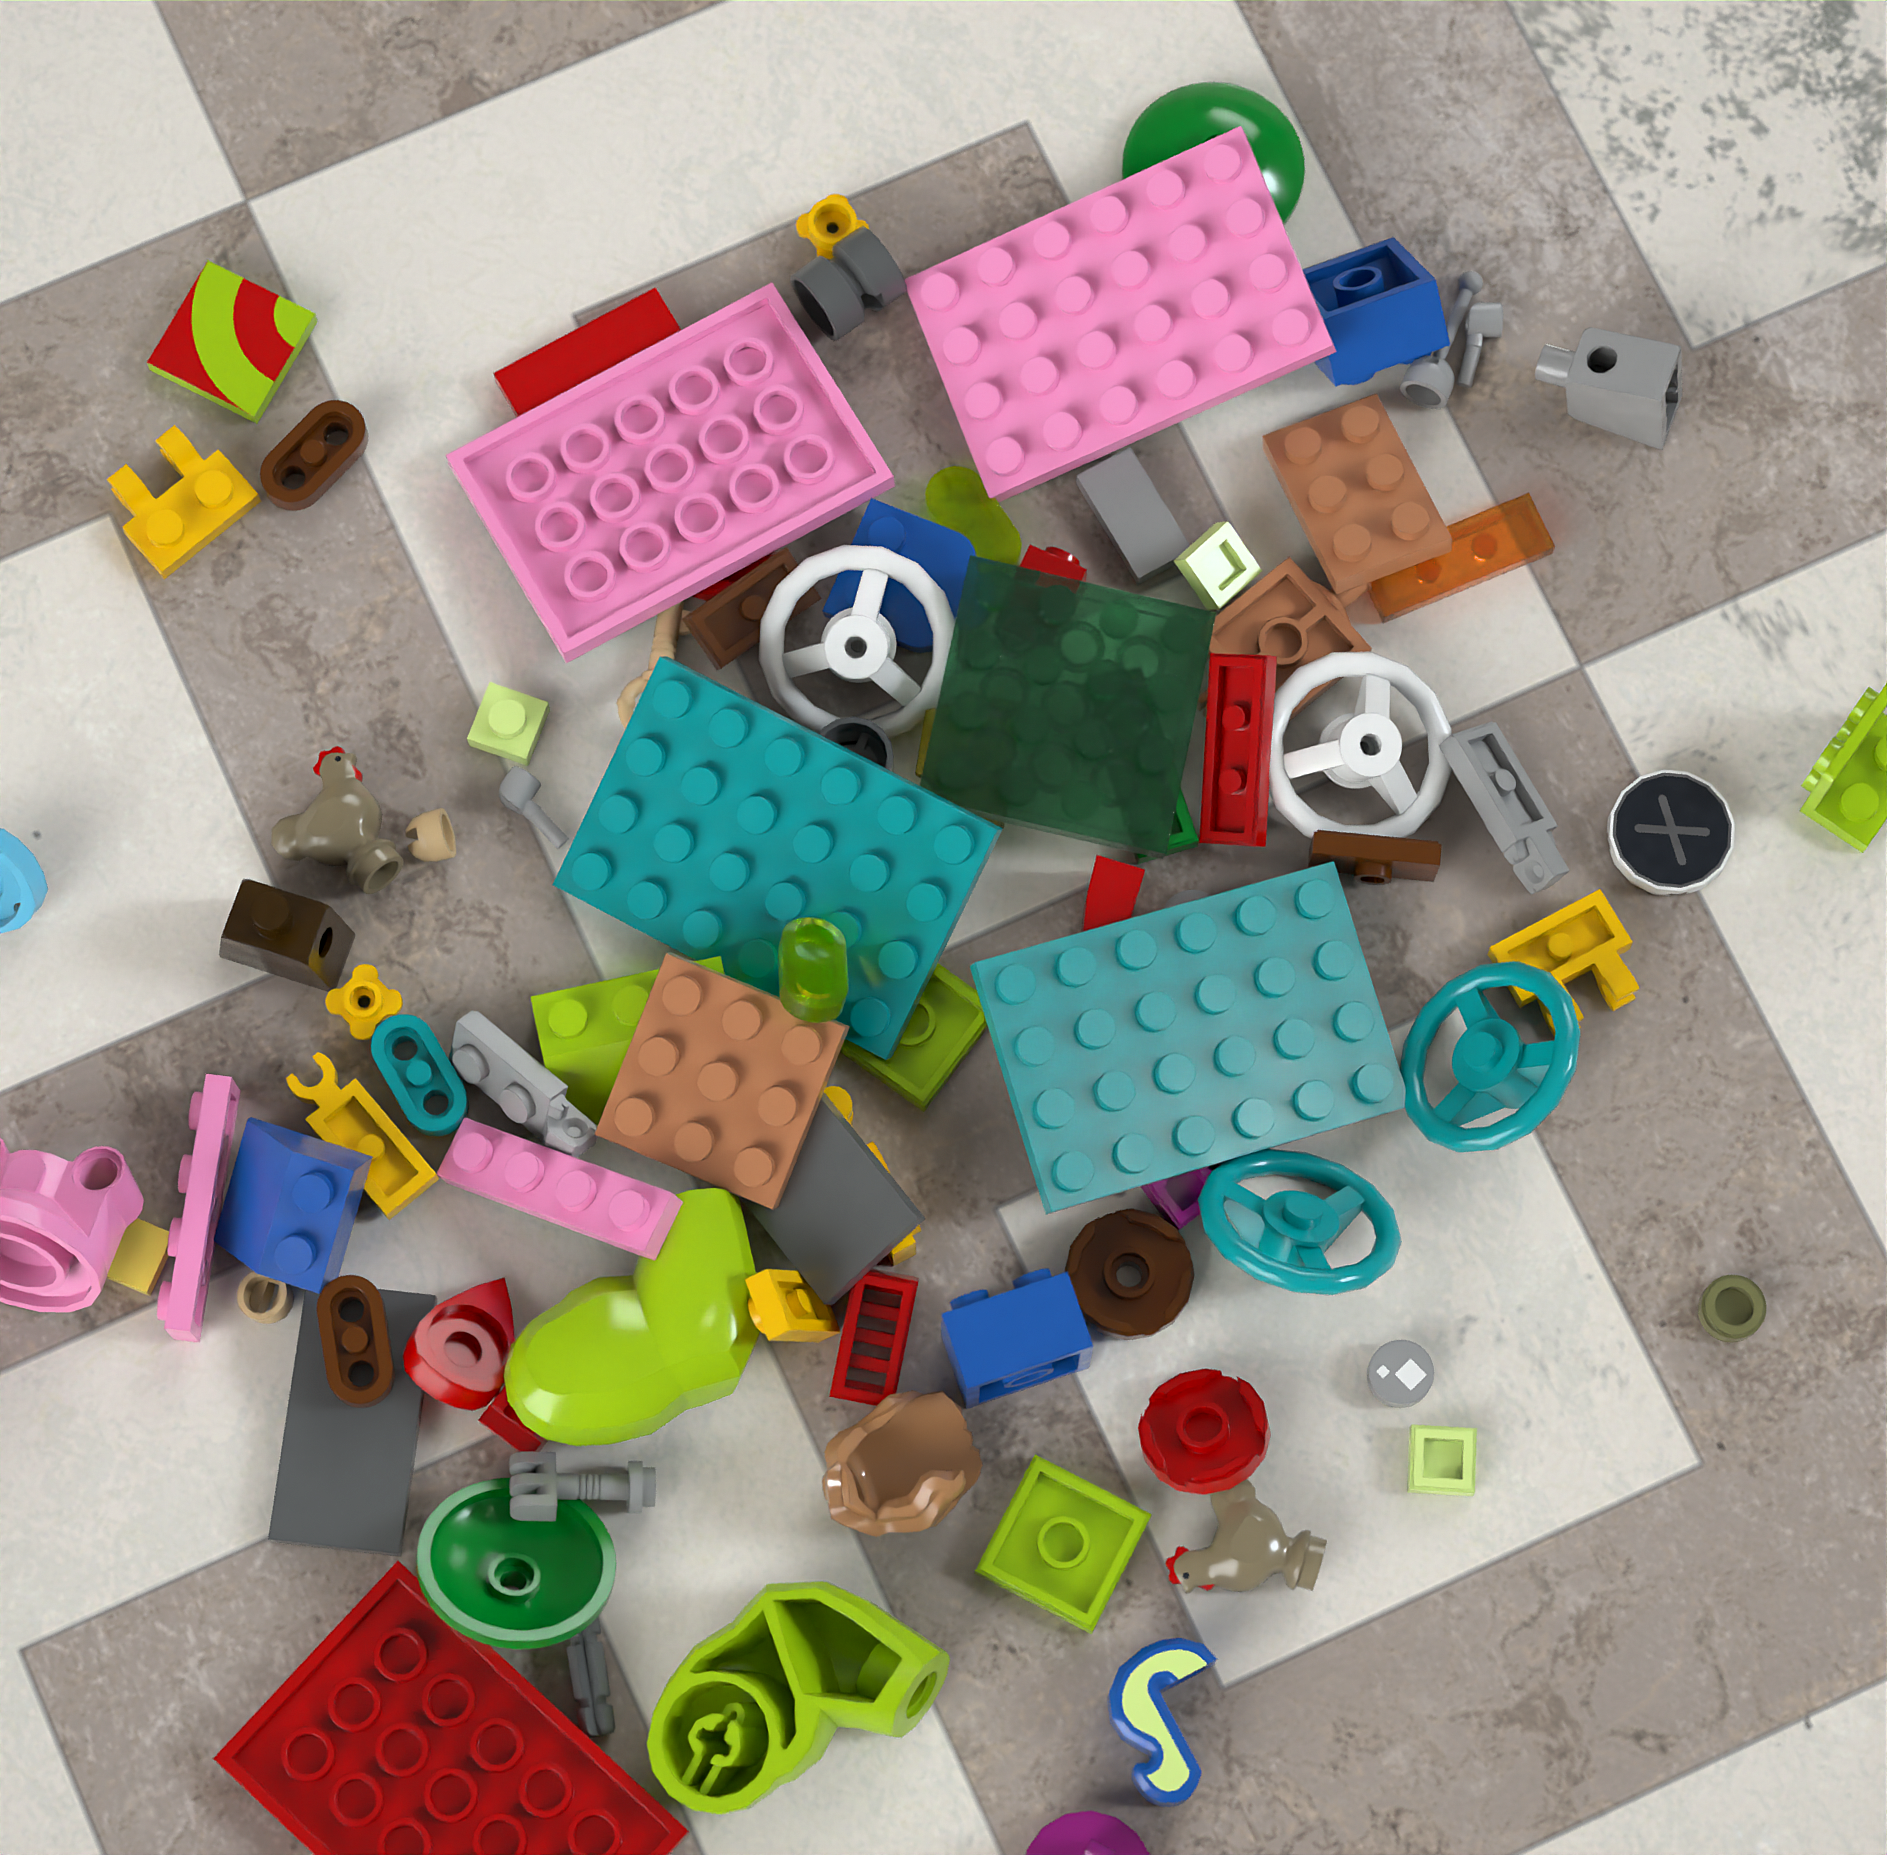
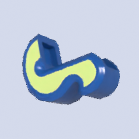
[1107,1638,1218,1807]

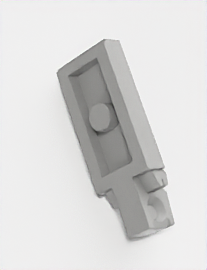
[1439,721,1570,895]
[448,1010,598,1158]

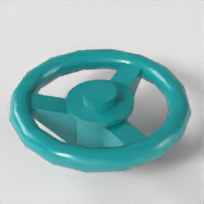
[1400,961,1581,1153]
[1198,1149,1402,1295]

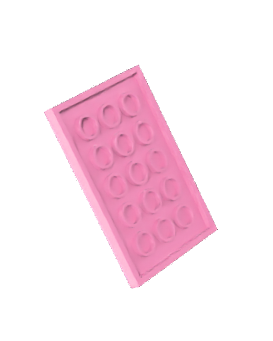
[904,126,1337,504]
[446,282,895,663]

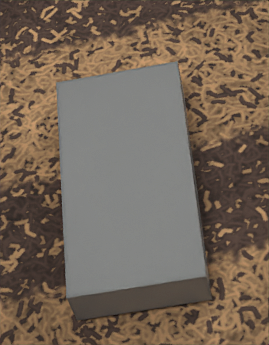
[1076,447,1190,585]

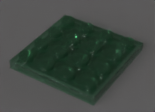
[919,555,1216,859]

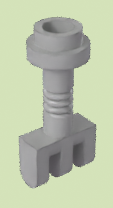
[509,1452,656,1521]

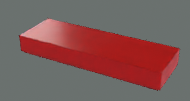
[493,287,681,417]
[1199,653,1277,847]

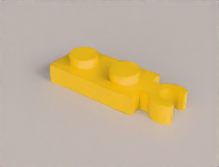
[286,1052,439,1220]

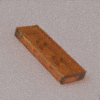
[1368,493,1555,623]

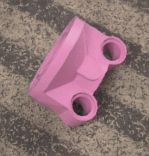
[0,1138,144,1313]

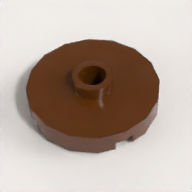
[1064,1208,1195,1341]

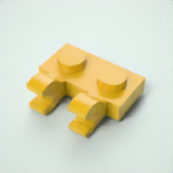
[107,425,261,579]
[1487,889,1639,1037]

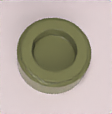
[1698,1275,1766,1343]

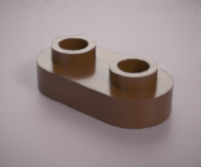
[260,400,368,511]
[317,1275,395,1408]

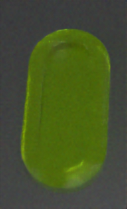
[925,466,1021,581]
[778,917,848,1023]

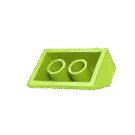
[530,956,725,1126]

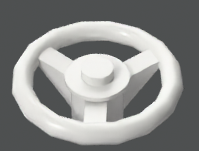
[759,545,958,739]
[1269,651,1453,839]

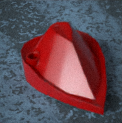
[402,1277,515,1411]

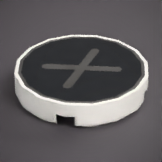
[1607,770,1735,896]

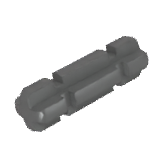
[567,1616,615,1738]

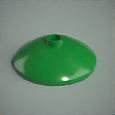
[1122,82,1305,225]
[416,1478,616,1649]

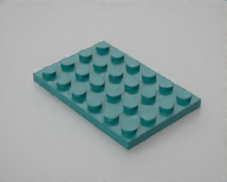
[553,656,1003,1060]
[970,861,1406,1215]

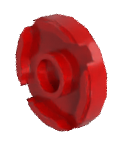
[1138,1368,1271,1495]

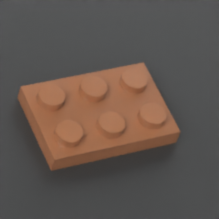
[1262,393,1452,595]

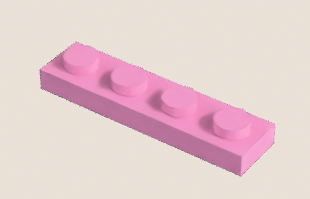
[157,1074,241,1343]
[436,1117,683,1261]

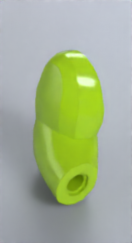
[503,1188,760,1446]
[647,1581,950,1815]

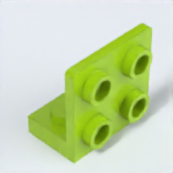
[1799,683,1887,853]

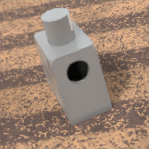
[1535,327,1682,450]

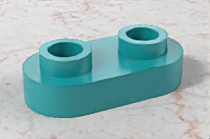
[371,1014,469,1137]

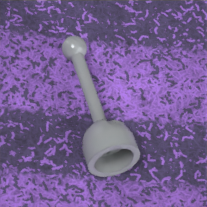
[1400,271,1483,409]

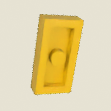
[745,1269,841,1342]

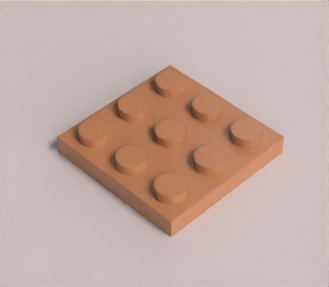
[595,953,850,1209]

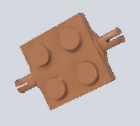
[1193,557,1372,721]

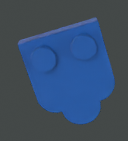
[822,498,994,653]

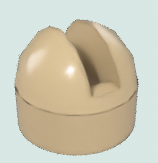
[405,808,456,862]
[237,1271,294,1324]

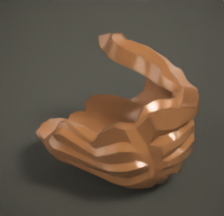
[822,1390,983,1537]

